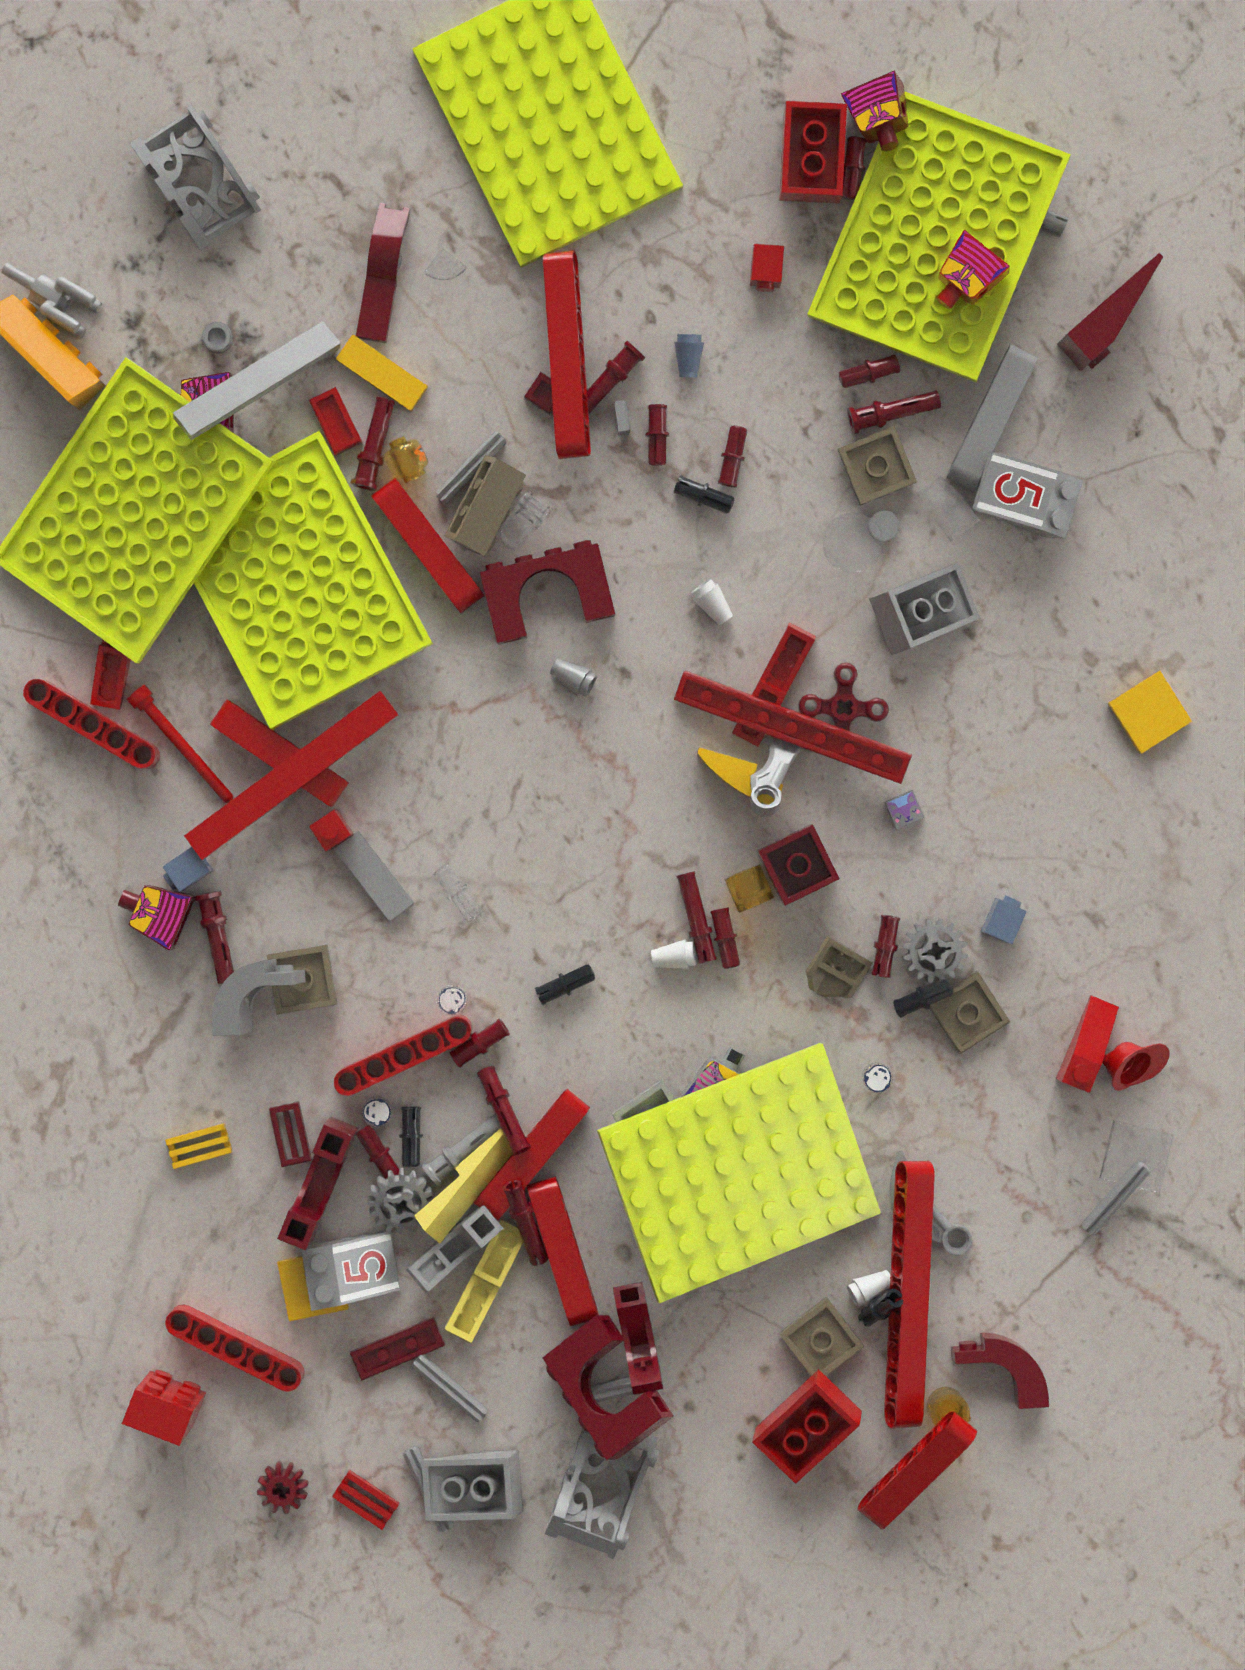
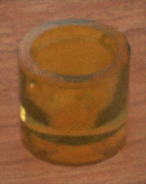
[724,864,774,913]
[927,1386,971,1425]

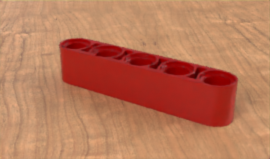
[371,478,485,614]
[23,679,160,769]
[210,699,349,807]
[334,1015,473,1096]
[473,1089,590,1221]
[527,1176,599,1326]
[165,1304,304,1392]
[857,1411,977,1529]

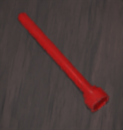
[126,684,234,803]

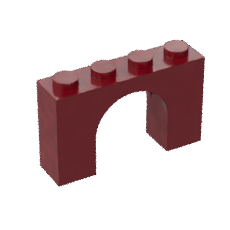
[480,540,616,645]
[277,1117,359,1251]
[542,1315,674,1461]

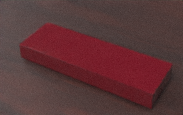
[350,1316,445,1381]

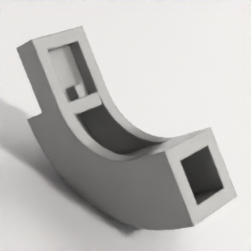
[212,959,306,1036]

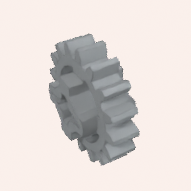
[902,918,968,984]
[368,1168,433,1234]

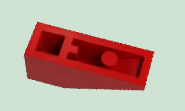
[1056,995,1119,1093]

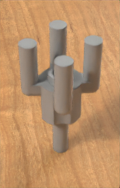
[1,263,102,339]

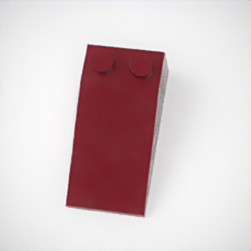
[1057,253,1163,371]

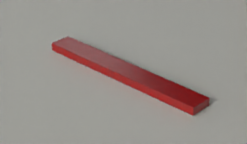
[674,670,912,784]
[184,690,399,860]

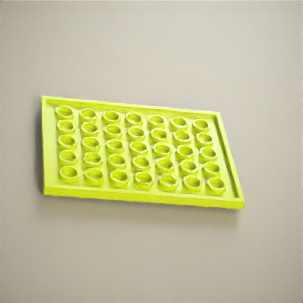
[412,0,683,268]
[807,92,1071,383]
[0,357,275,664]
[194,430,433,730]
[597,1043,881,1303]

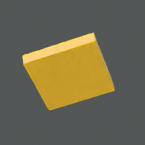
[1107,671,1192,754]
[277,1256,349,1321]

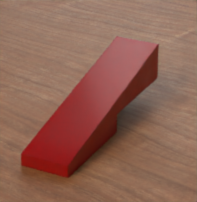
[732,622,816,747]
[90,639,131,710]

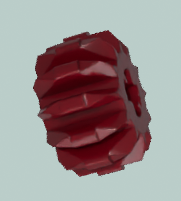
[257,1461,309,1514]

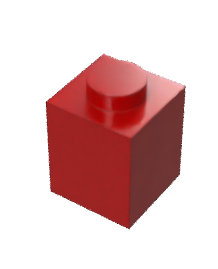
[750,244,784,292]
[309,809,354,852]

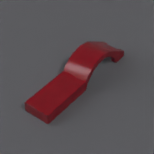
[356,203,410,343]

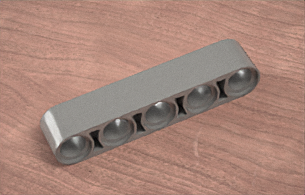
[946,344,1038,491]

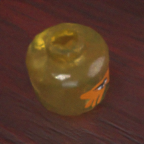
[384,436,429,483]

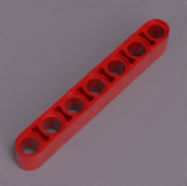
[543,250,591,459]

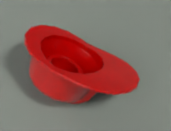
[1102,1042,1170,1091]

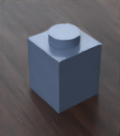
[163,847,214,892]
[981,895,1027,944]

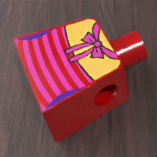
[936,230,1010,310]

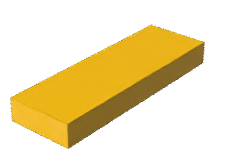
[336,334,428,412]

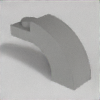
[406,1205,504,1293]

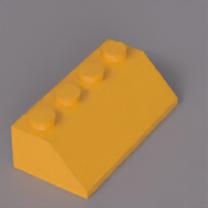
[0,295,105,410]

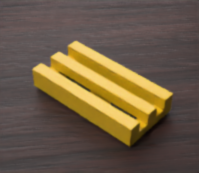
[165,1123,233,1169]

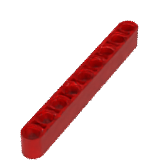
[884,1161,935,1429]

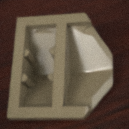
[806,936,873,998]

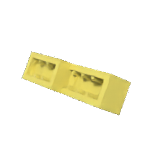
[415,1128,512,1244]
[444,1220,523,1343]

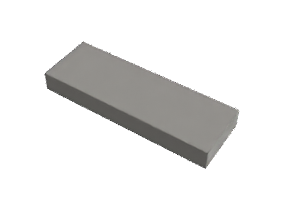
[334,831,414,921]

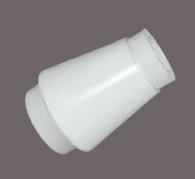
[691,579,733,625]
[651,939,697,969]
[847,1270,890,1307]

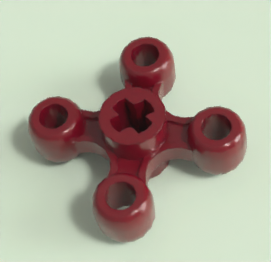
[798,662,889,731]

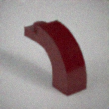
[613,1282,663,1395]
[951,1333,1049,1409]

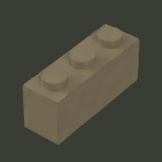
[444,455,526,556]

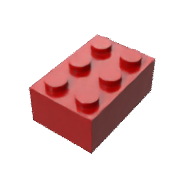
[779,101,847,204]
[752,1369,862,1484]
[122,1370,206,1446]

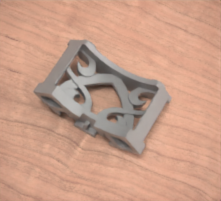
[130,104,261,251]
[545,1429,659,1559]

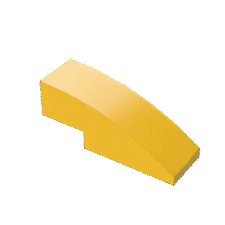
[697,747,783,805]

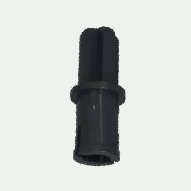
[673,475,734,514]
[535,964,595,1005]
[893,979,953,1018]
[399,1106,423,1167]
[858,1289,903,1327]

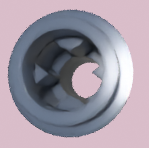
[674,334,704,378]

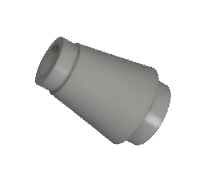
[550,658,597,697]

